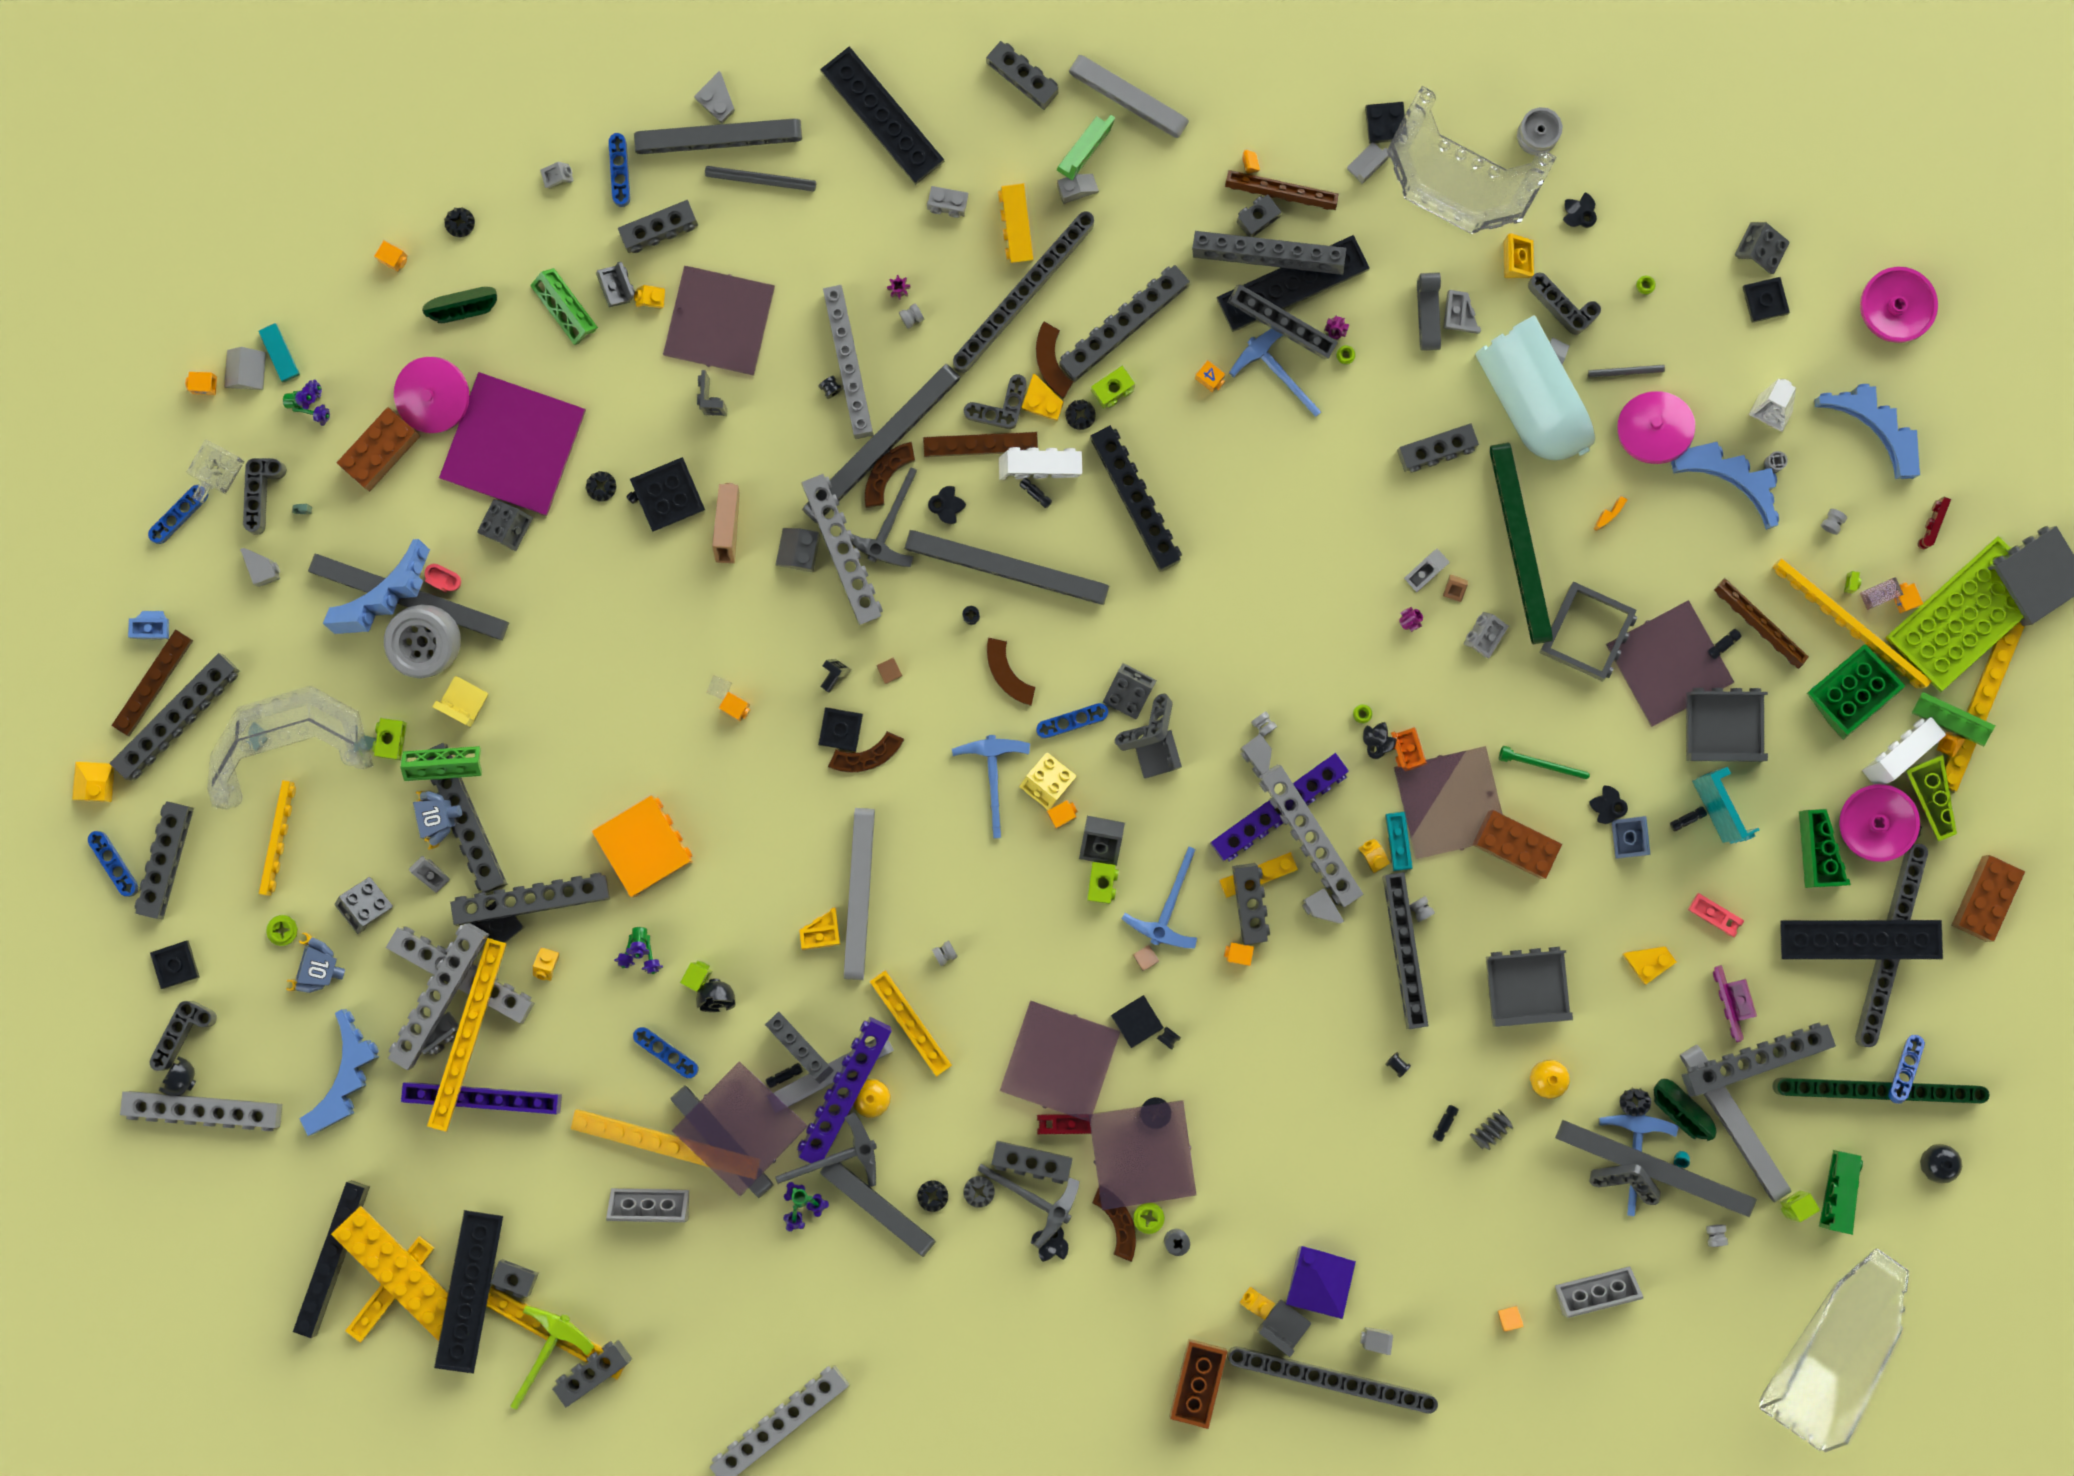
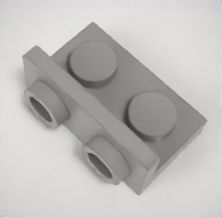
[927,186,969,218]
[1464,612,1509,658]

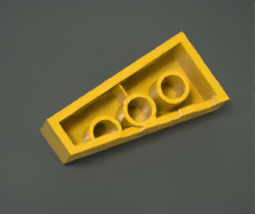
[998,183,1033,263]

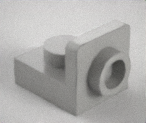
[540,162,574,189]

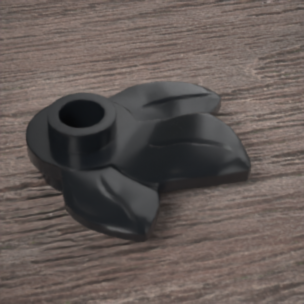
[1563,192,1597,228]
[928,486,966,524]
[1363,722,1397,759]
[1589,785,1628,824]
[1031,1227,1068,1262]

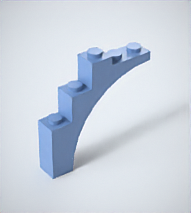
[1814,384,1920,479]
[1671,442,1779,530]
[323,539,430,634]
[299,1009,379,1136]

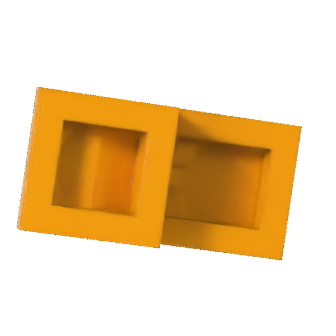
[1594,496,1628,531]

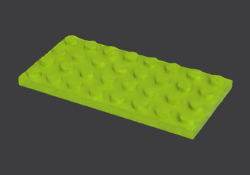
[1886,536,2024,692]

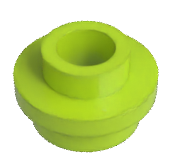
[1636,275,1656,295]
[1336,345,1355,365]
[1353,704,1372,724]

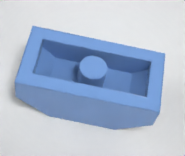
[128,611,169,639]

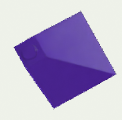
[1286,1246,1356,1319]

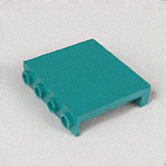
[1692,767,1759,844]

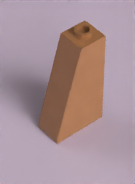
[712,483,740,563]

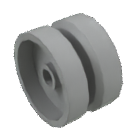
[1517,107,1563,156]

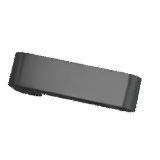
[1417,272,1441,351]
[1528,272,1601,335]
[243,458,287,535]
[150,1001,217,1071]

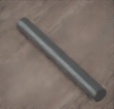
[1588,365,1665,378]

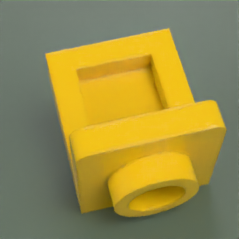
[634,285,665,309]
[1359,839,1390,873]
[533,947,559,981]
[1240,1287,1275,1320]

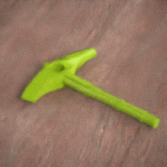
[510,1305,594,1410]

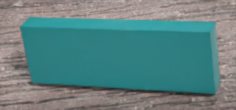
[258,323,300,382]
[1385,812,1413,871]

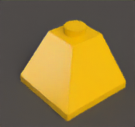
[72,762,115,802]

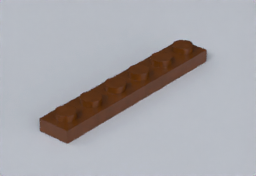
[1225,170,1339,211]
[923,432,1038,457]
[1714,578,1809,669]
[111,629,193,737]

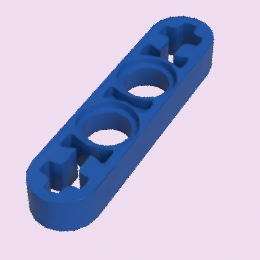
[609,133,630,207]
[148,485,209,544]
[1036,703,1108,739]
[88,831,138,896]
[633,1027,699,1078]
[1889,1035,1925,1104]

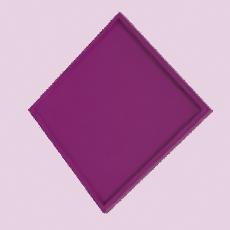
[439,372,586,516]

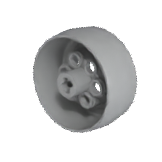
[384,604,461,678]

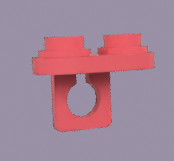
[424,564,461,593]

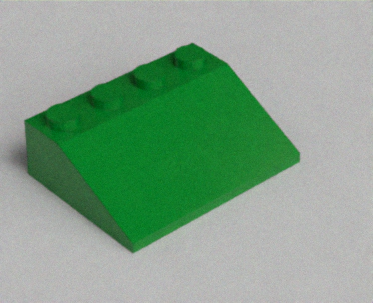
[1807,644,1905,740]

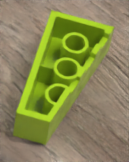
[1906,755,1957,842]

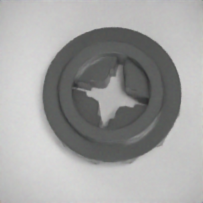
[964,1176,995,1208]

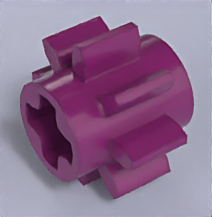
[887,275,911,300]
[1324,315,1349,340]
[1399,607,1423,632]

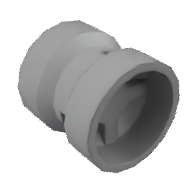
[899,303,924,329]
[1764,451,1788,473]
[1821,509,1847,535]
[1251,711,1277,737]
[1410,896,1435,922]
[932,941,958,966]
[1706,1224,1728,1247]

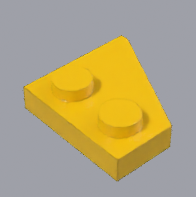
[1022,374,1064,421]
[799,907,840,950]
[1622,946,1677,985]

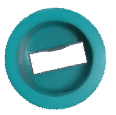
[1674,1151,1690,1168]

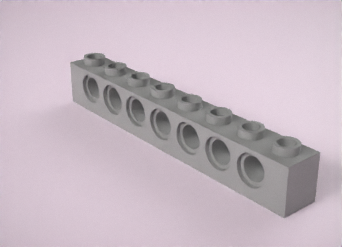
[823,285,874,439]
[801,474,883,625]
[1259,764,1364,907]
[388,923,489,1070]
[386,926,535,1023]
[120,1091,282,1131]
[710,1366,849,1476]

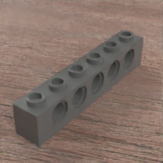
[1227,285,1338,359]
[135,801,194,920]

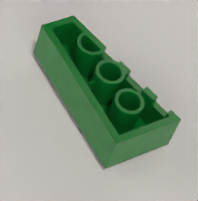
[1799,809,1851,888]
[1819,1150,1863,1235]

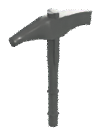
[840,467,917,567]
[775,1112,877,1187]
[978,1164,1080,1249]

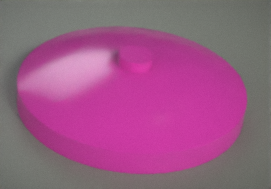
[1860,267,1938,343]
[394,357,469,433]
[1617,391,1695,464]
[1839,784,1920,862]

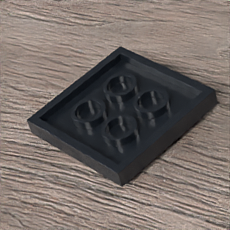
[630,457,705,532]

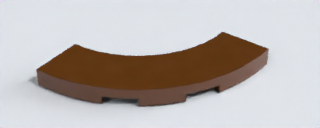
[1036,321,1073,399]
[865,442,915,508]
[987,637,1036,706]
[828,731,904,773]
[1092,1185,1136,1262]

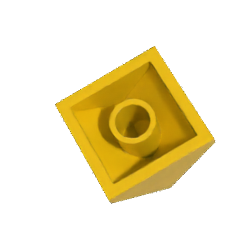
[1504,233,1534,278]

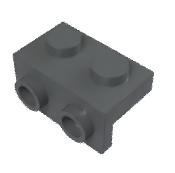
[596,262,635,307]

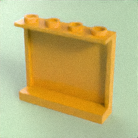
[592,795,693,898]

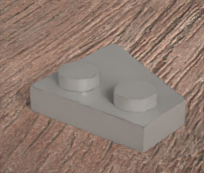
[694,71,735,124]
[1444,290,1481,334]

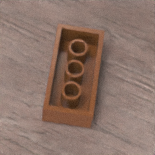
[336,407,420,492]
[1472,810,1562,879]
[1951,855,2025,942]
[1169,1339,1228,1429]

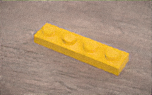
[1219,852,1298,898]

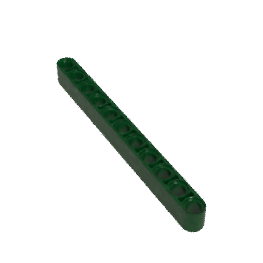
[1490,442,1553,645]
[1772,1078,1990,1104]

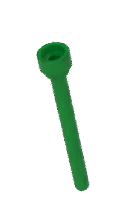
[1499,746,1590,779]

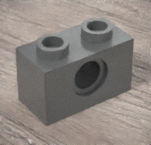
[1237,194,1282,237]
[491,1259,539,1298]

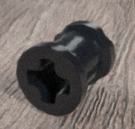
[962,606,980,625]
[1385,1052,1411,1078]

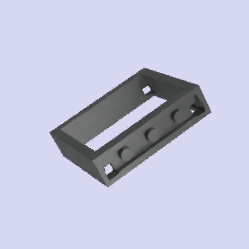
[1539,581,1637,682]

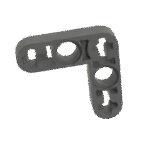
[964,374,1026,429]
[1115,693,1173,751]
[1589,1164,1661,1205]

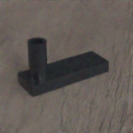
[820,659,852,693]

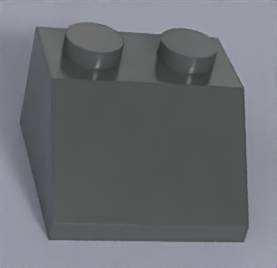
[776,528,820,573]
[1079,815,1125,866]

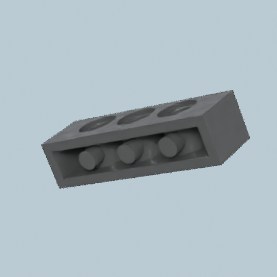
[986,41,1058,110]
[618,199,698,253]
[1397,423,1479,473]
[1232,863,1270,945]
[765,1012,834,1084]
[991,1141,1073,1184]
[552,1340,632,1408]

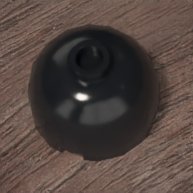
[696,979,736,1012]
[159,1056,196,1096]
[1920,1144,1963,1183]

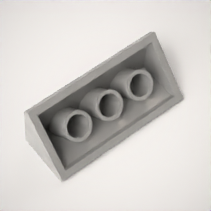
[606,1188,689,1222]
[1555,1266,1643,1318]

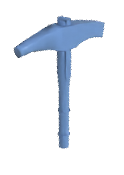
[1229,329,1321,417]
[952,735,1030,838]
[1121,847,1197,949]
[1599,1114,1679,1216]

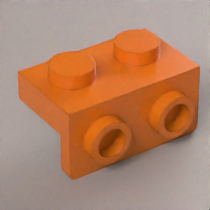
[1391,727,1427,772]

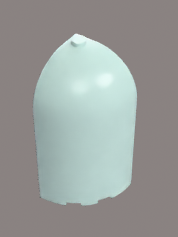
[1475,315,1595,460]

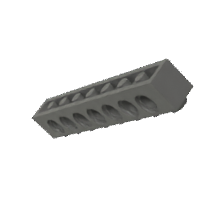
[1192,231,1346,275]
[1060,265,1190,383]
[109,653,240,781]
[427,743,507,893]
[1382,872,1429,1029]
[450,873,610,926]
[1682,1022,1836,1097]

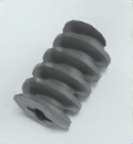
[1470,1109,1513,1150]
[1164,1229,1190,1256]

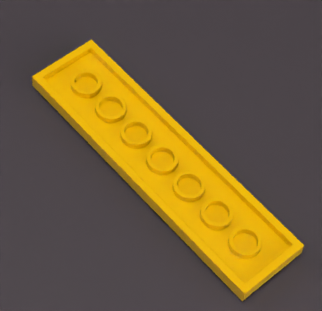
[331,1205,448,1341]

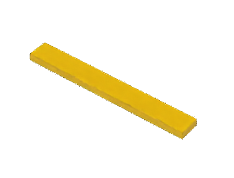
[486,1286,625,1380]

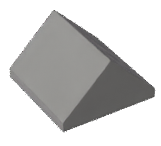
[224,347,266,390]

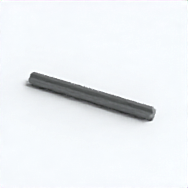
[705,166,816,191]

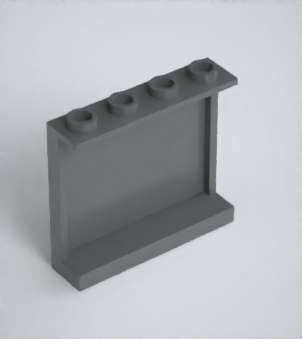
[1988,526,2074,626]
[1686,688,1768,762]
[1486,947,1573,1027]

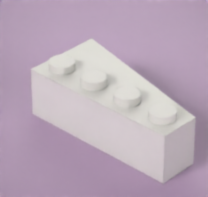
[1749,379,1796,432]
[999,447,1082,480]
[1862,717,1946,785]

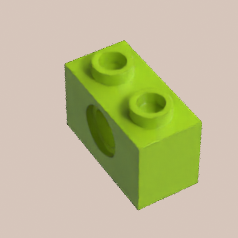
[1091,365,1135,409]
[372,718,407,760]
[1087,862,1119,904]
[680,960,713,992]
[1780,1191,1821,1222]

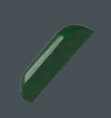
[422,287,497,324]
[1653,1079,1717,1141]

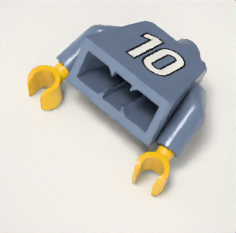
[413,791,462,850]
[286,933,345,993]

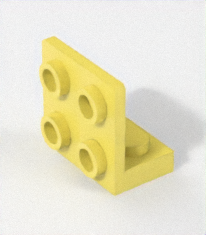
[433,676,489,727]
[1019,753,1076,810]

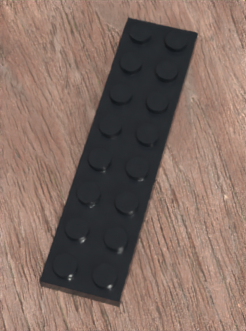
[820,46,945,185]
[1216,235,1370,332]
[1780,920,1943,960]
[434,1210,503,1374]

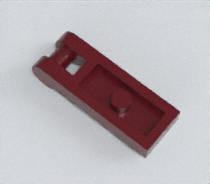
[1918,497,1951,550]
[1037,1114,1091,1135]

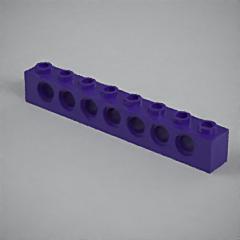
[1210,753,1349,862]
[797,1017,892,1163]
[401,1082,562,1114]

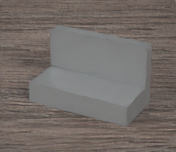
[1347,142,1391,184]

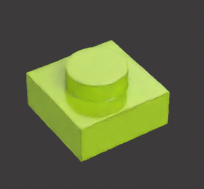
[1844,571,1861,594]

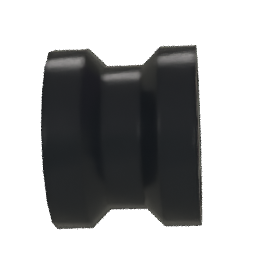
[819,376,842,399]
[1157,1026,1181,1050]

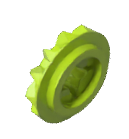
[266,915,298,946]
[1133,1203,1165,1234]

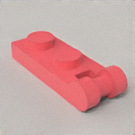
[1688,893,1744,938]

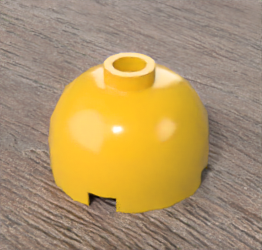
[1530,1060,1570,1099]
[853,1079,891,1118]

